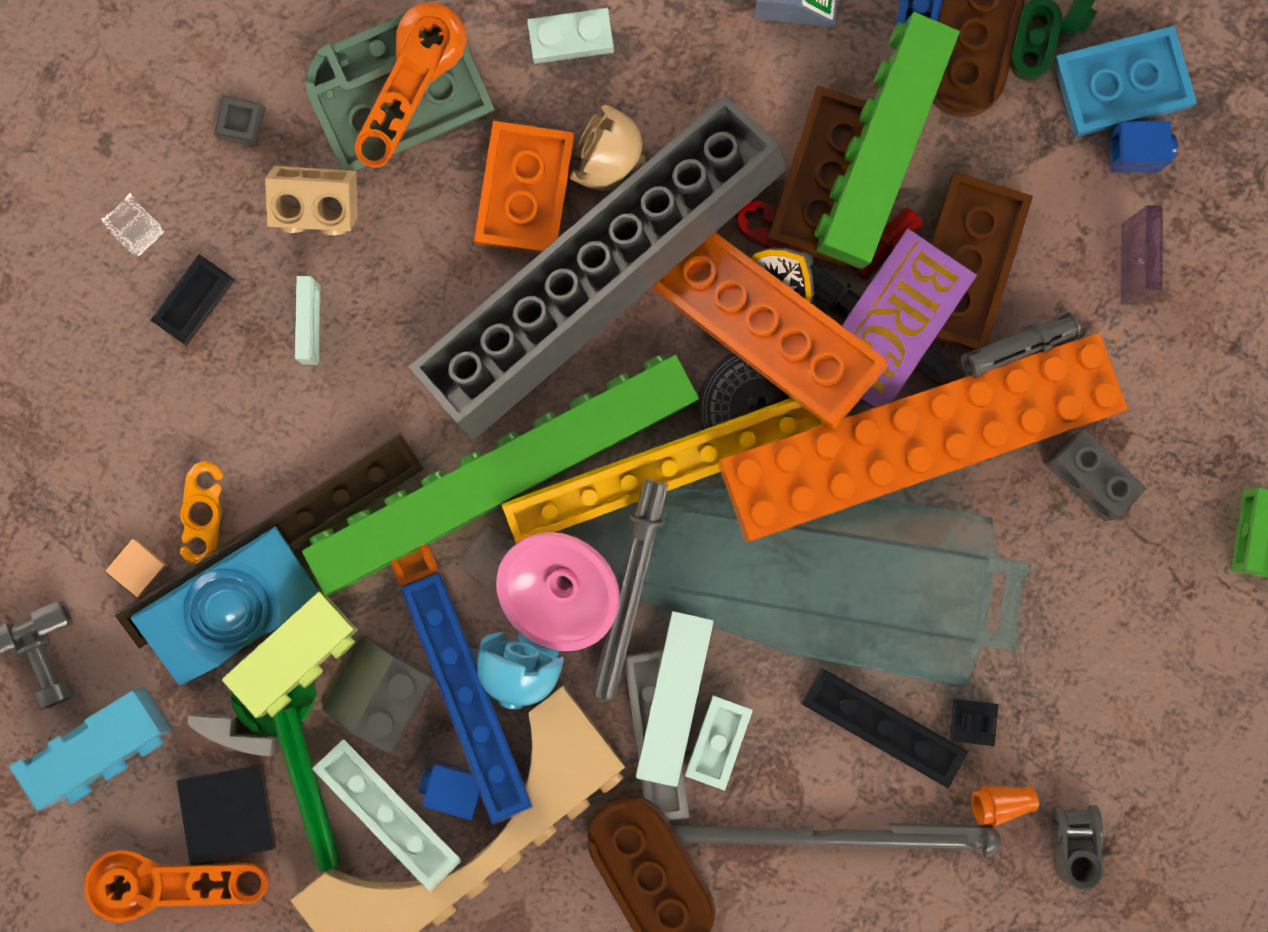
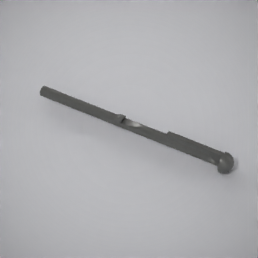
[672,823,1001,858]

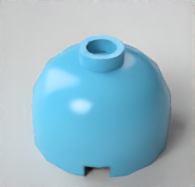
[477,632,564,709]

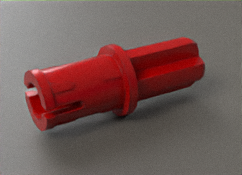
[849,208,922,281]

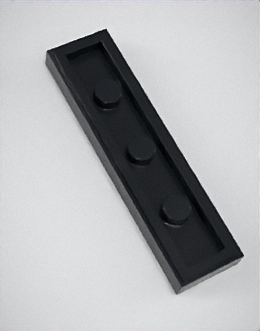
[800,667,968,789]

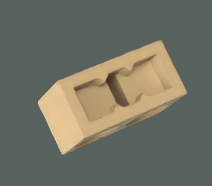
[265,166,358,235]

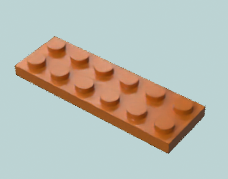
[650,232,888,430]

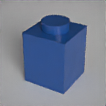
[1109,121,1177,173]
[418,761,481,820]

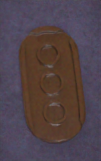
[933,0,1025,117]
[587,796,715,932]

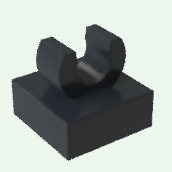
[950,699,999,746]

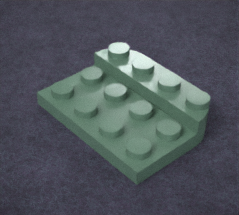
[305,8,495,172]

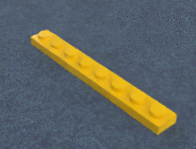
[502,398,825,544]

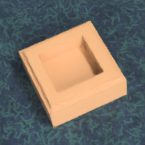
[106,539,168,597]

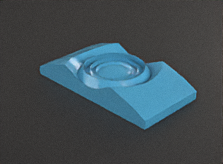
[131,526,321,685]

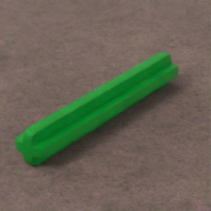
[272,707,340,871]

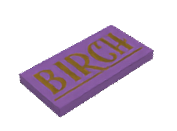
[841,228,977,408]

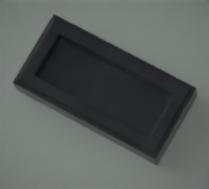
[150,254,235,346]

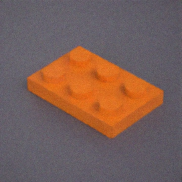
[474,121,575,254]

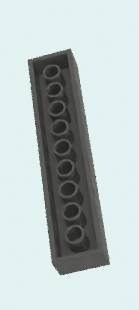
[409,95,787,441]

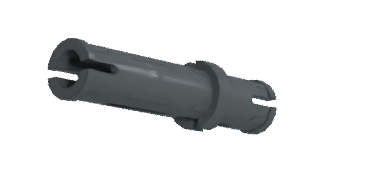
[961,312,1081,379]

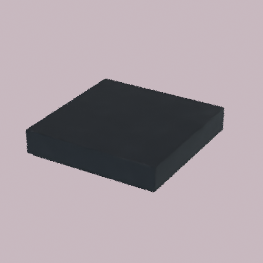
[177,764,276,865]

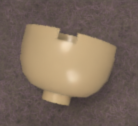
[570,105,646,191]

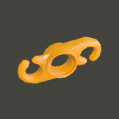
[180,461,223,564]

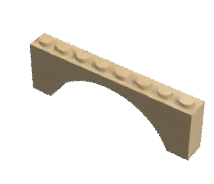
[290,684,625,932]

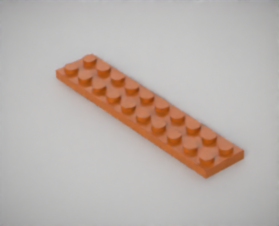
[717,332,1128,543]

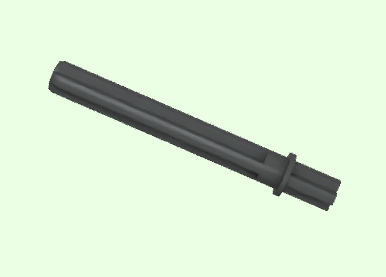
[592,478,668,700]

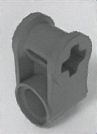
[1050,805,1104,890]

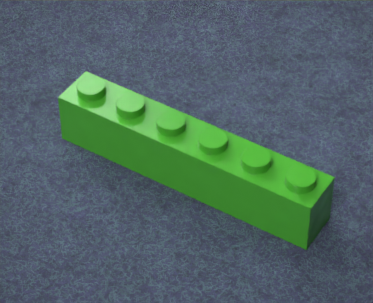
[814,12,960,269]

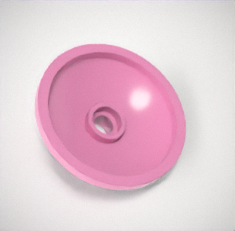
[496,532,620,651]

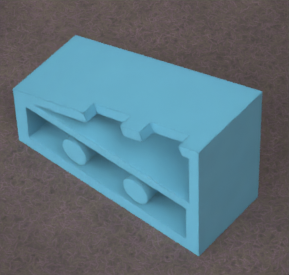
[9,688,172,811]

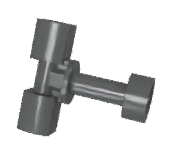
[0,601,73,710]

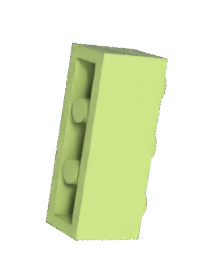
[222,592,358,718]

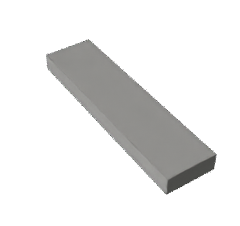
[625,649,689,820]

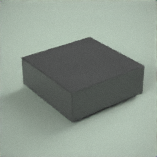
[214,96,266,147]

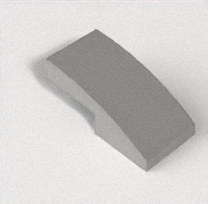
[187,713,280,756]

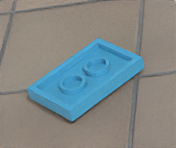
[1053,26,1197,138]

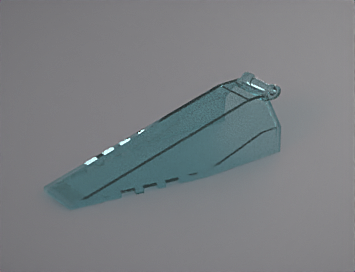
[561,489,1031,686]

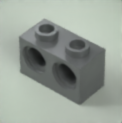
[1044,430,1147,521]

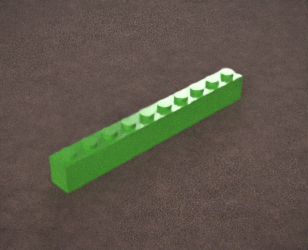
[302,354,699,596]

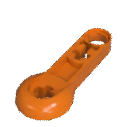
[355,2,467,169]
[84,850,270,923]

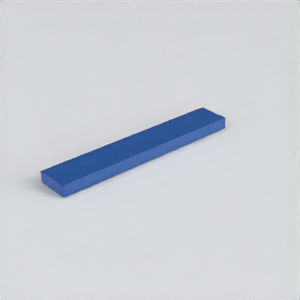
[400,572,533,825]

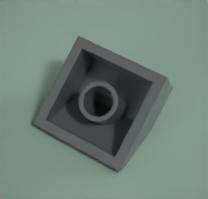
[322,636,435,754]

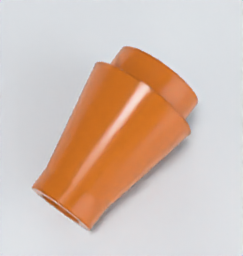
[971,785,1039,828]

